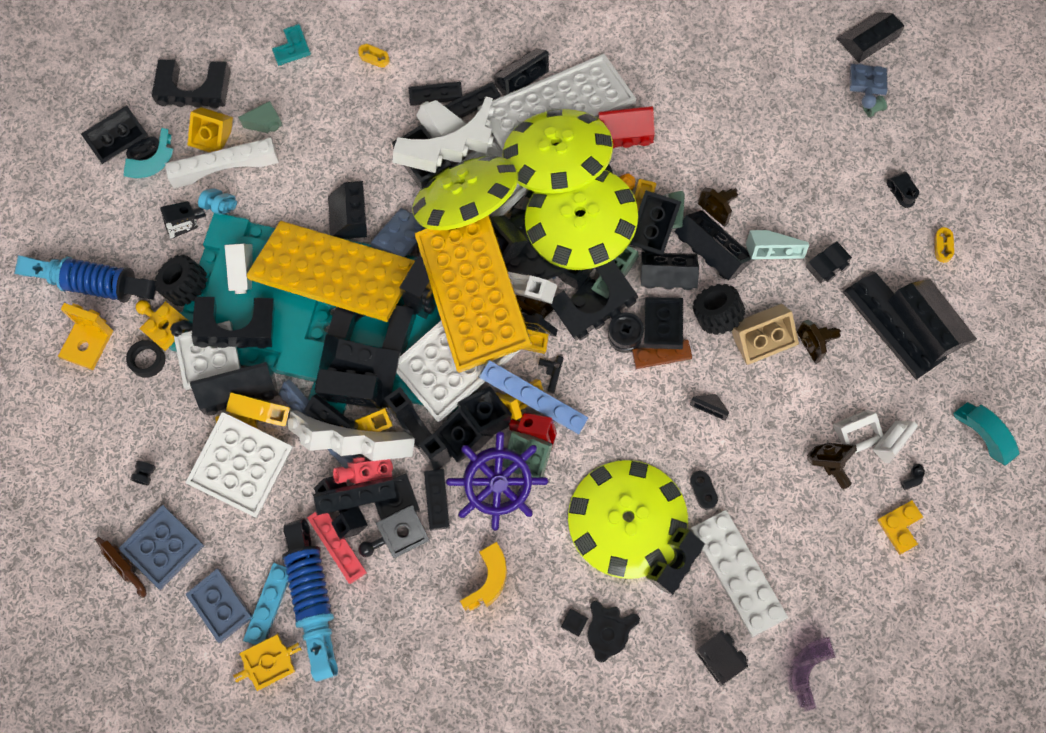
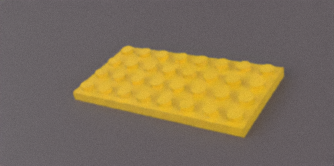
[415,215,532,373]
[247,220,416,322]

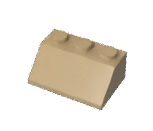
[732,304,799,365]

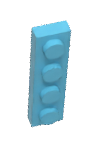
[243,563,289,645]

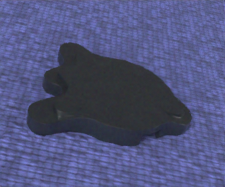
[588,601,640,663]

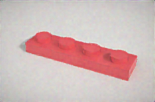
[307,512,367,584]

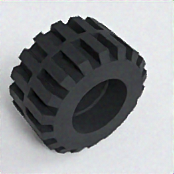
[155,254,207,306]
[692,284,746,335]

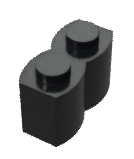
[806,241,852,284]

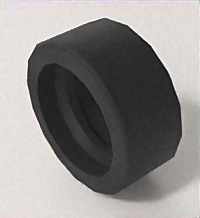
[126,340,166,378]

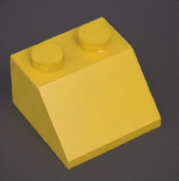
[187,107,233,152]

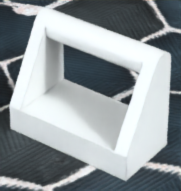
[833,410,884,454]
[873,421,918,464]

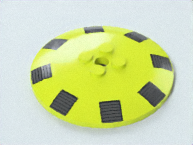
[503,109,613,193]
[412,156,518,230]
[525,170,638,270]
[568,460,688,579]

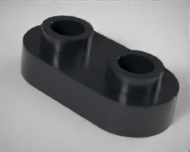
[126,136,159,161]
[690,471,718,510]

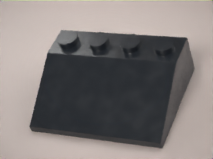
[888,279,977,362]

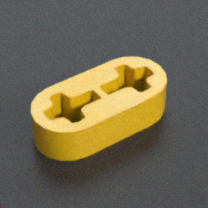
[358,44,390,68]
[934,227,954,263]

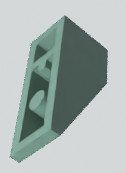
[591,246,639,299]

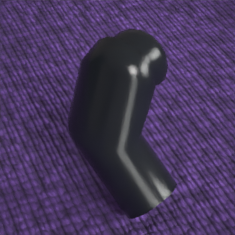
[170,320,193,337]
[900,464,925,490]

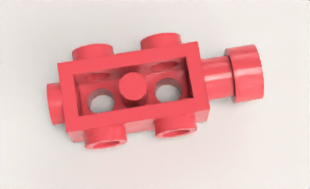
[333,457,393,485]

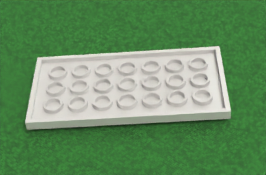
[477,54,636,153]

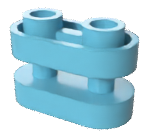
[198,188,237,215]

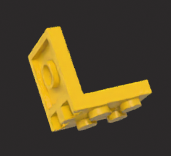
[58,303,113,370]

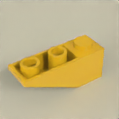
[226,392,290,427]
[341,407,393,432]

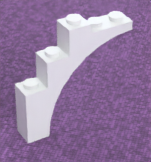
[393,97,495,173]
[288,410,415,461]

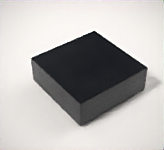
[561,608,588,637]

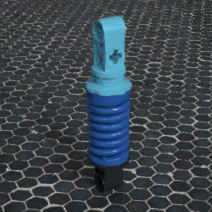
[14,256,156,303]
[282,518,338,682]

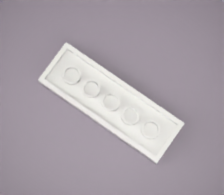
[691,510,788,638]

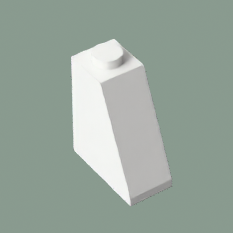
[416,100,467,138]
[225,244,253,294]

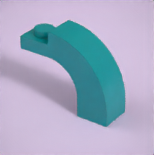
[123,128,173,178]
[953,402,1020,466]

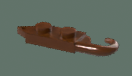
[95,537,147,598]

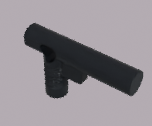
[539,356,564,394]

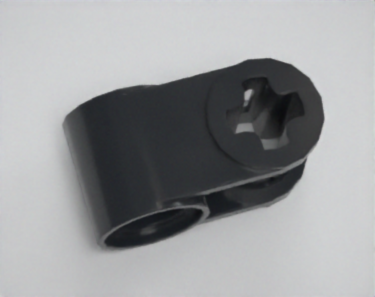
[887,171,919,208]

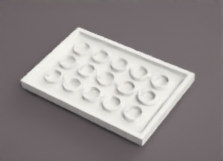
[396,321,522,422]

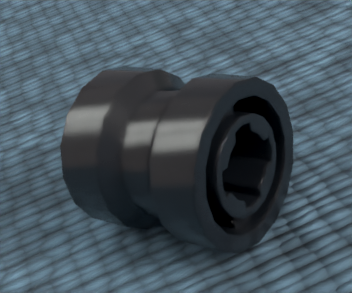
[130,461,155,486]

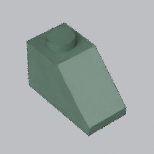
[238,101,283,133]

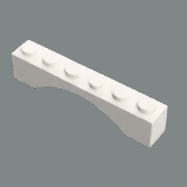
[165,138,279,188]
[508,272,557,304]

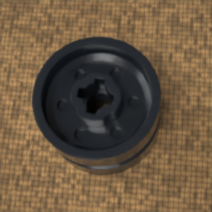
[608,312,644,353]

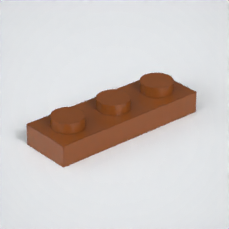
[632,340,692,369]

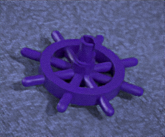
[446,431,549,531]

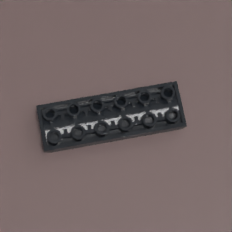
[843,271,947,380]

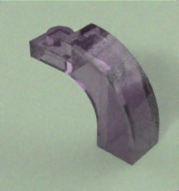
[788,637,836,712]

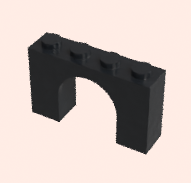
[151,59,231,108]
[550,260,639,341]
[191,297,275,349]
[327,305,416,356]
[384,387,451,470]

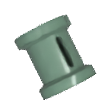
[863,95,887,117]

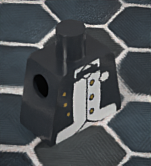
[160,201,206,239]

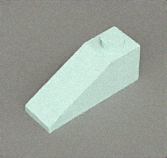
[745,230,809,259]

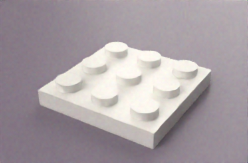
[174,321,241,390]

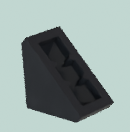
[690,394,729,421]

